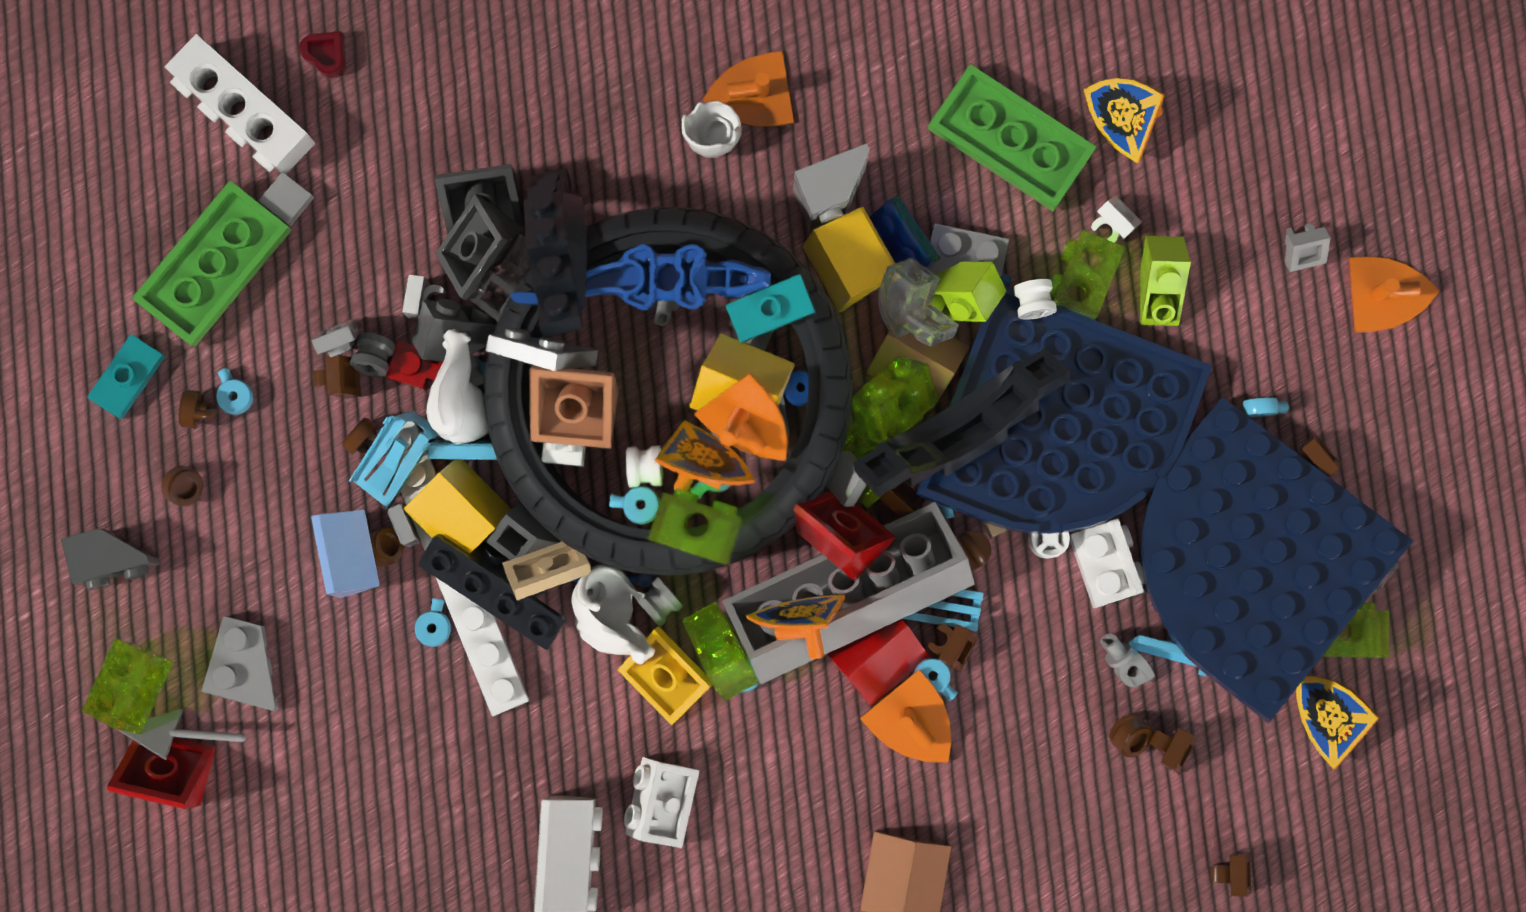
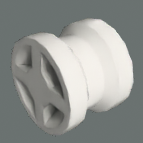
[1013,279,1057,320]
[626,446,663,487]
[1028,532,1070,559]

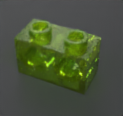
[1050,230,1125,320]
[682,602,759,701]
[82,638,173,734]

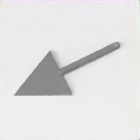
[118,708,246,760]

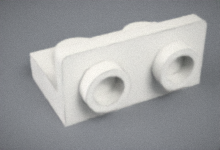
[1069,519,1145,609]
[624,757,700,848]

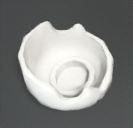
[682,101,742,158]

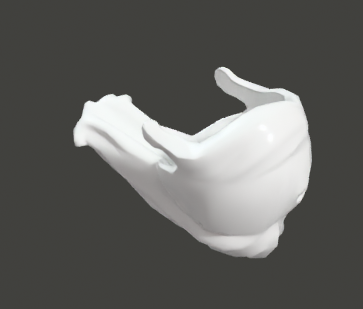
[426,329,489,444]
[571,563,655,664]

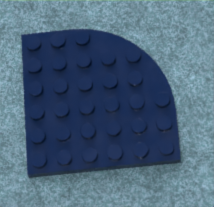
[915,285,1212,534]
[1141,397,1413,723]

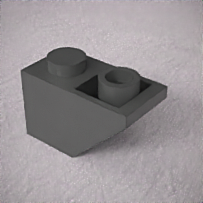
[411,299,500,362]
[486,501,562,560]
[61,528,160,591]

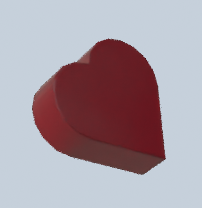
[299,31,346,78]

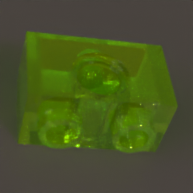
[852,356,938,443]
[648,488,744,565]
[1322,602,1390,658]

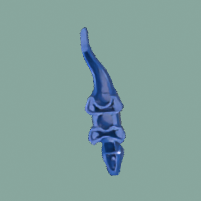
[510,244,771,311]

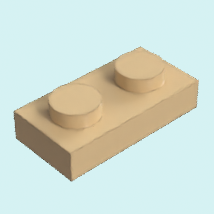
[503,542,591,600]

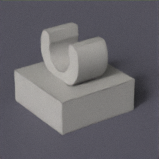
[1285,223,1331,272]

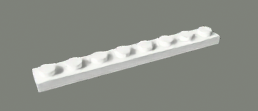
[376,421,530,717]

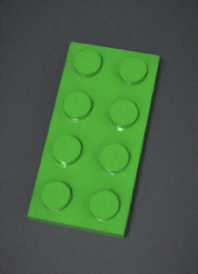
[927,64,1097,211]
[131,181,292,348]

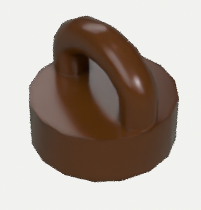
[178,389,218,429]
[342,418,378,456]
[161,465,203,506]
[369,526,404,567]
[956,531,991,569]
[1109,714,1153,758]

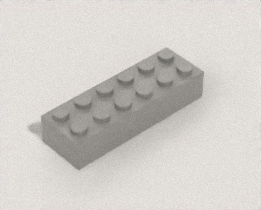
[722,502,975,684]

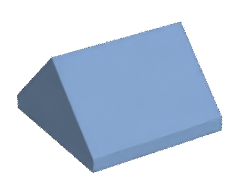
[311,510,380,598]

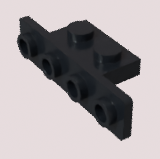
[419,534,566,650]

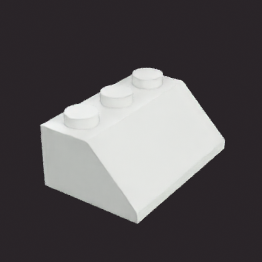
[534,795,603,912]

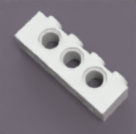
[165,34,315,174]

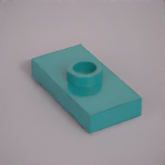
[725,274,816,342]
[87,334,166,420]

